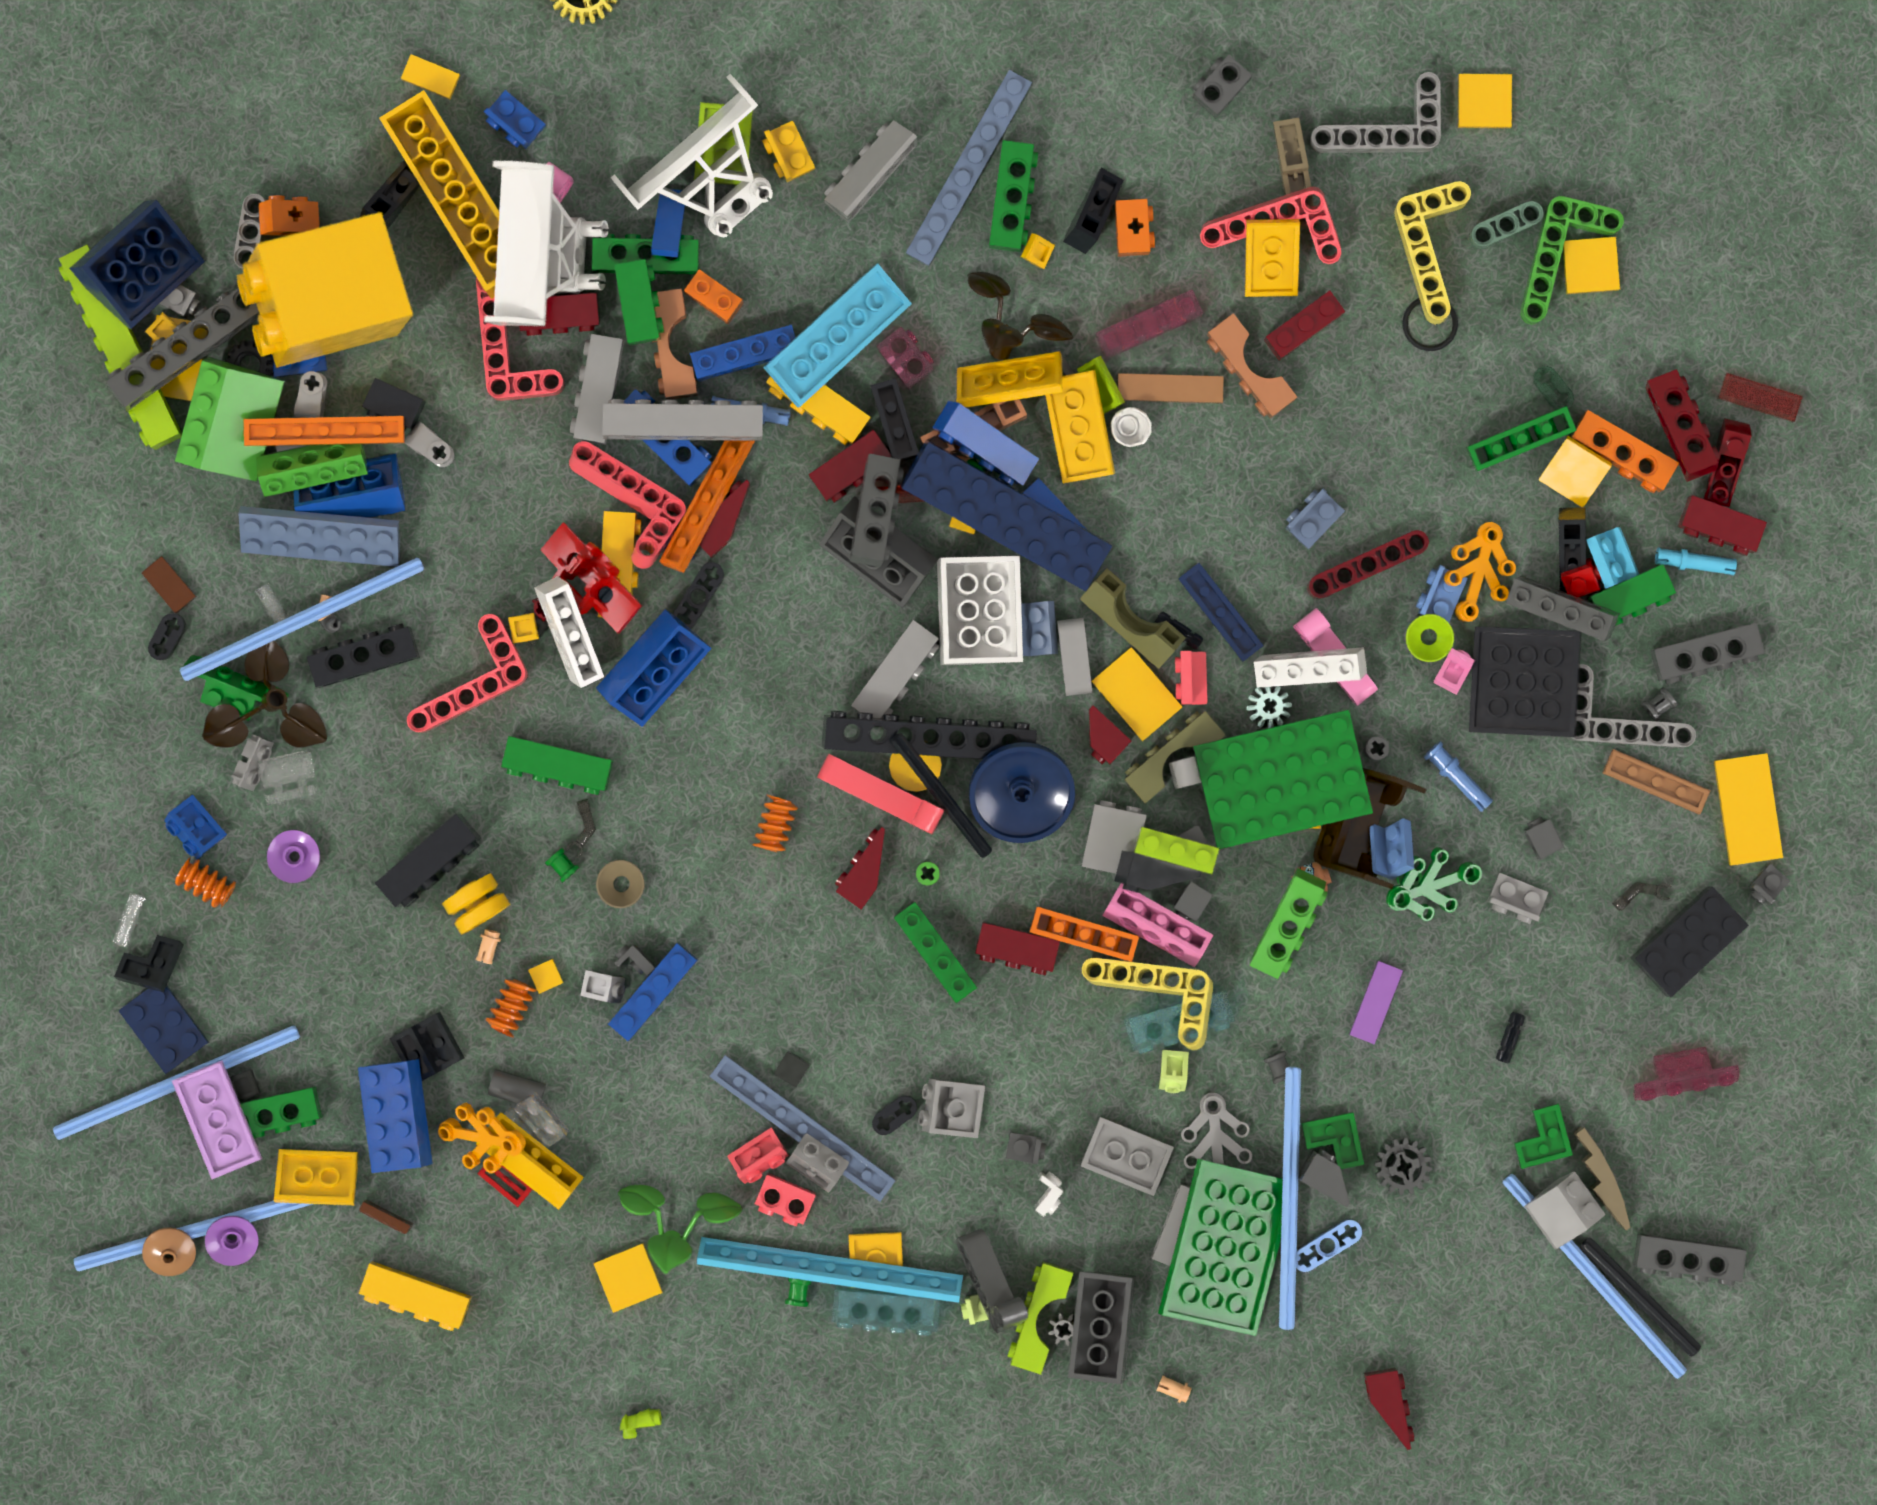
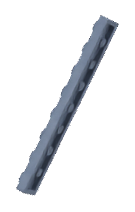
[906,70,1032,266]
[709,1055,896,1202]

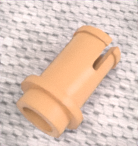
[476,929,501,964]
[1156,1375,1192,1403]

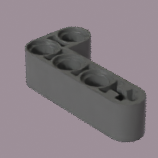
[956,1228,1028,1333]

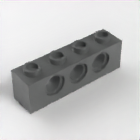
[849,453,903,567]
[1506,576,1620,641]
[1650,623,1765,684]
[1633,1233,1747,1286]

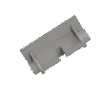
[231,734,274,792]

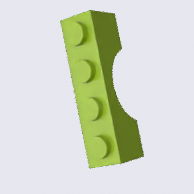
[1007,1261,1073,1375]

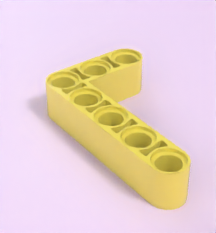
[1394,181,1471,324]
[1082,958,1213,1050]

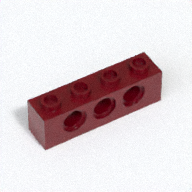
[1646,369,1720,482]

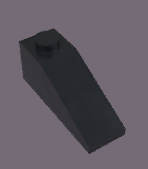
[359,160,420,229]
[1063,167,1124,254]
[1558,507,1586,593]
[1114,851,1202,893]

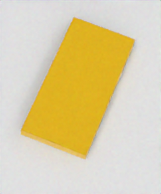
[956,351,1062,408]
[1045,370,1115,483]
[1714,753,1783,866]

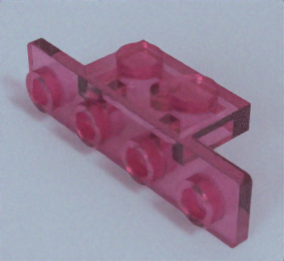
[1633,1047,1740,1101]

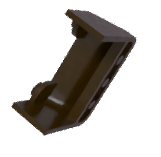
[1313,768,1426,889]

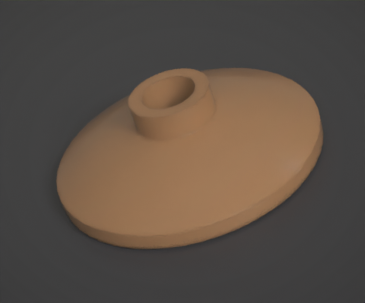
[142,1227,196,1276]

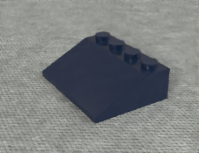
[70,200,205,329]

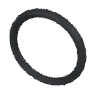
[1402,298,1458,351]

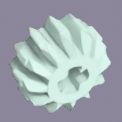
[1246,686,1292,728]

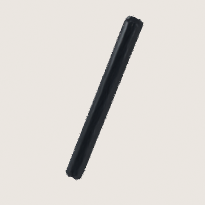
[891,733,992,858]
[1580,1237,1701,1357]

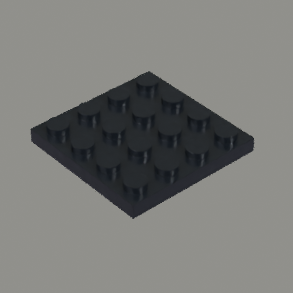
[1469,626,1582,738]

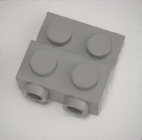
[918,1078,985,1138]

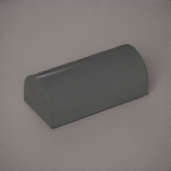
[488,1069,547,1110]

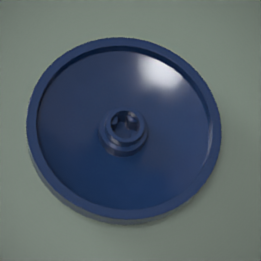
[969,742,1075,843]

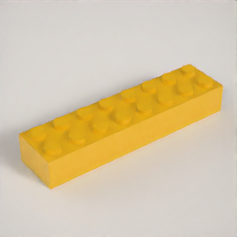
[379,90,499,299]

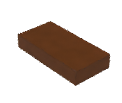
[142,556,197,614]
[359,1200,413,1234]

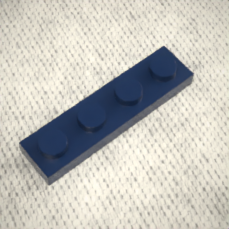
[1178,563,1264,662]

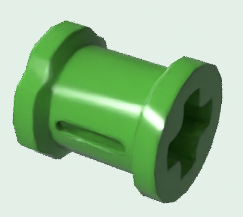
[916,862,940,885]

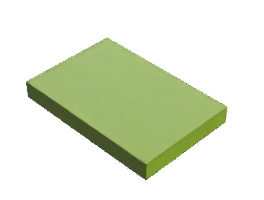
[694,102,753,185]

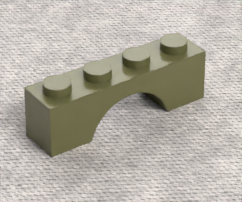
[1080,568,1186,669]
[1124,711,1225,804]

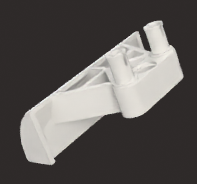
[611,74,773,237]
[484,161,609,326]

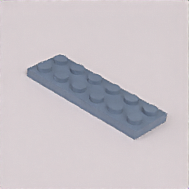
[239,506,400,567]

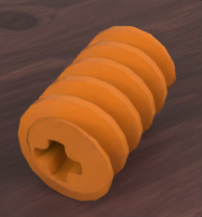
[752,795,798,852]
[175,857,236,908]
[485,979,537,1038]

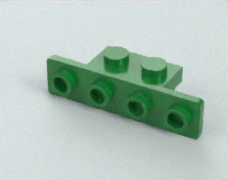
[183,655,289,721]

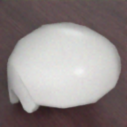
[1110,407,1152,447]

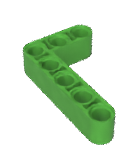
[1520,196,1624,325]

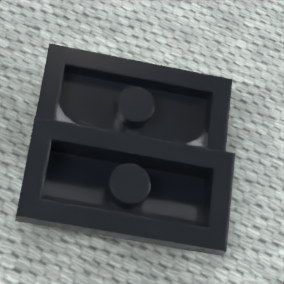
[390,1012,465,1081]

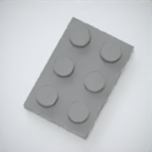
[1080,1117,1174,1196]

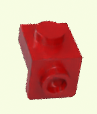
[1561,558,1602,597]

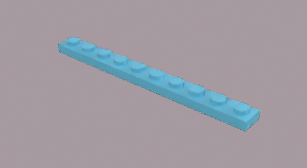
[697,1237,963,1303]

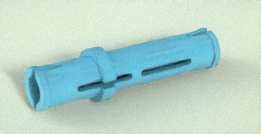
[1655,547,1737,575]

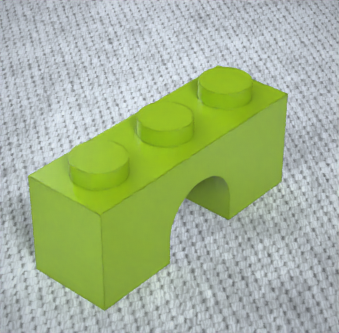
[1134,827,1219,874]

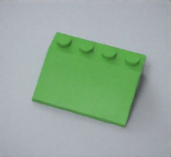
[175,357,285,481]

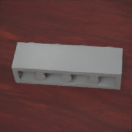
[570,334,624,445]
[851,620,940,718]

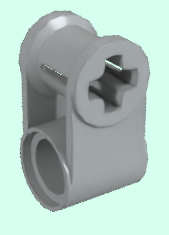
[294,371,327,418]
[405,421,454,467]

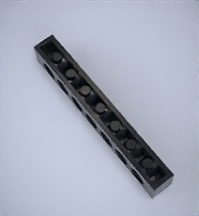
[822,711,1037,759]

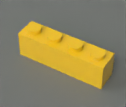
[766,376,871,445]
[598,511,642,618]
[476,1112,584,1210]
[359,1261,472,1331]

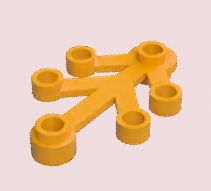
[1444,522,1516,622]
[438,1103,526,1173]

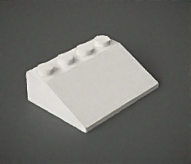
[937,556,1023,665]

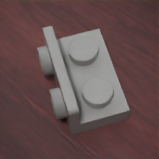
[1487,872,1548,924]
[786,1134,849,1193]

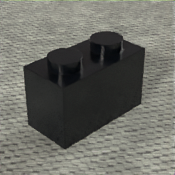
[362,378,426,430]

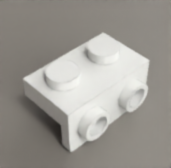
[1034,1171,1064,1217]

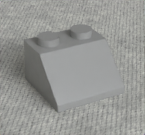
[1524,1171,1606,1250]

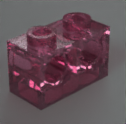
[876,327,935,390]

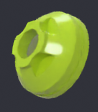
[1406,614,1454,662]

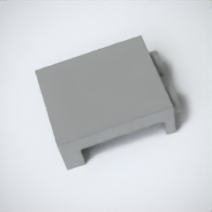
[1081,800,1147,874]

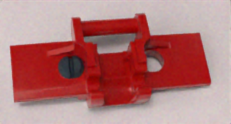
[541,522,642,634]

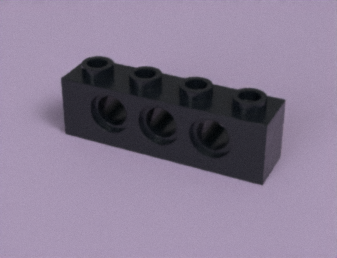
[307,624,420,688]

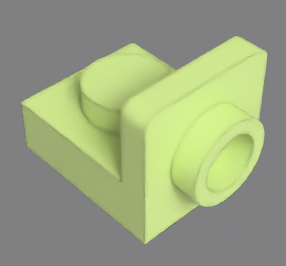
[1159,1050,1189,1093]
[961,1294,988,1325]

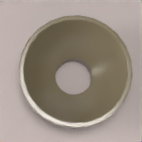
[596,860,645,908]

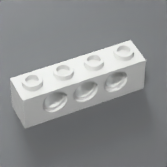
[534,576,604,688]
[1254,647,1367,688]

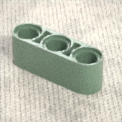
[1469,201,1544,250]

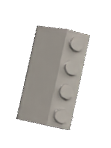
[824,120,918,224]

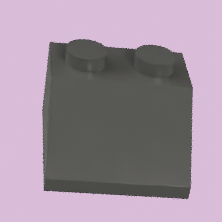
[1298,1148,1350,1207]

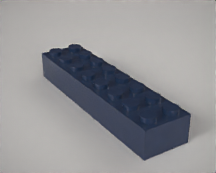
[900,439,1112,592]

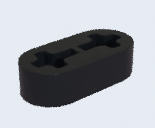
[148,613,186,661]
[872,1095,917,1135]

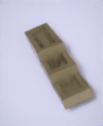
[1273,117,1317,229]
[1573,1126,1630,1231]

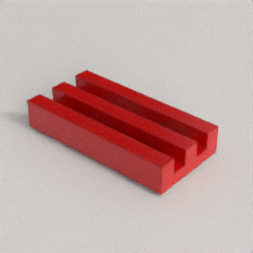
[477,1163,533,1207]

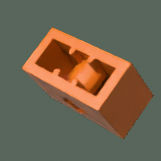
[259,195,319,236]
[1115,199,1155,257]
[684,269,744,325]

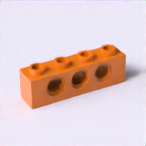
[1570,410,1679,493]
[1029,906,1139,962]

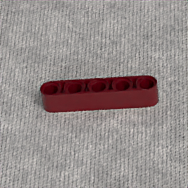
[1307,530,1429,599]

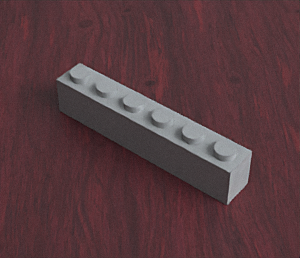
[603,399,763,441]

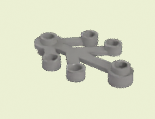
[1181,1092,1252,1169]

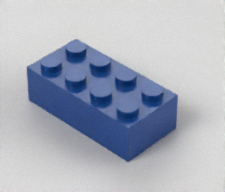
[358,1059,433,1173]

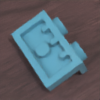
[1586,527,1639,589]

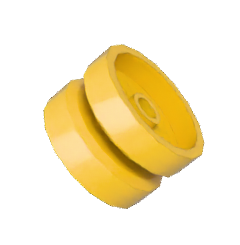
[442,873,511,935]

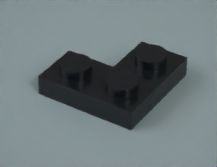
[114,935,184,993]

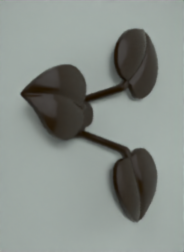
[967,272,1073,360]
[202,640,327,748]

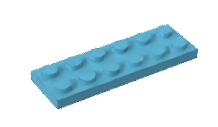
[763,264,912,408]

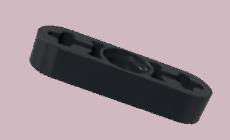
[673,562,724,629]

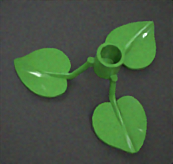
[618,1185,742,1274]

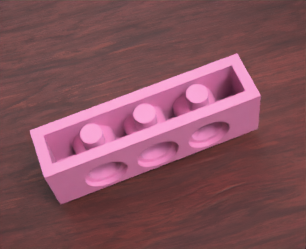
[1102,883,1213,968]

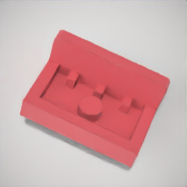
[1175,651,1207,705]
[727,1127,789,1184]

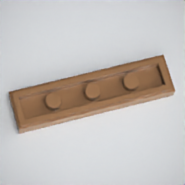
[1117,373,1224,404]
[1602,749,1711,815]

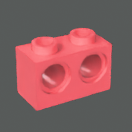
[755,1173,816,1227]

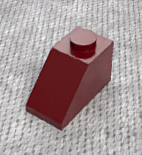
[1088,705,1131,765]

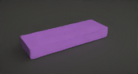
[1349,961,1403,1044]

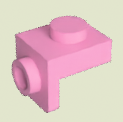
[1433,648,1475,695]

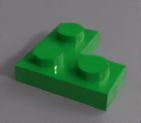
[1514,1103,1573,1169]
[1301,1112,1364,1169]

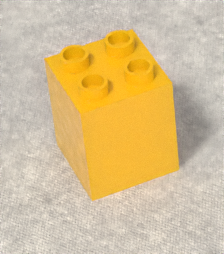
[237,212,413,368]

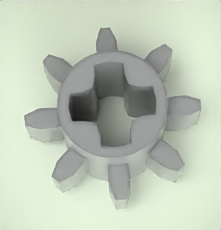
[1048,1312,1074,1346]

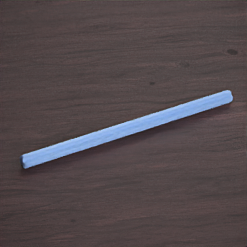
[180,558,424,681]
[53,1026,300,1140]
[1279,1067,1301,1330]
[1503,1174,1687,1379]
[74,1201,312,1271]

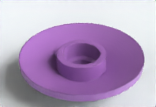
[267,830,320,883]
[205,1216,258,1266]

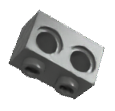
[1192,55,1252,118]

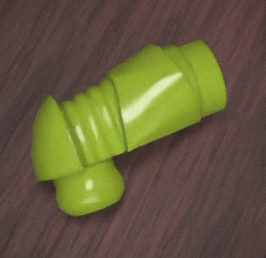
[620,1408,662,1439]

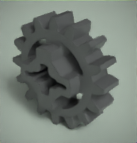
[1374,1137,1432,1195]

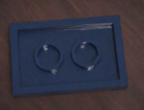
[119,986,209,1074]

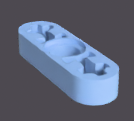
[1296,1219,1362,1272]

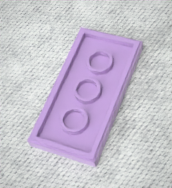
[172,1060,262,1179]

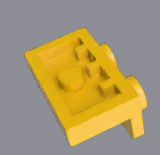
[762,121,815,182]

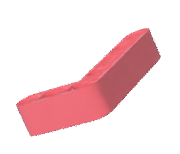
[1200,186,1341,264]
[476,278,565,401]
[569,441,686,569]
[407,614,528,733]
[817,754,944,835]

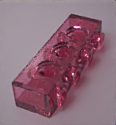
[1095,289,1203,360]

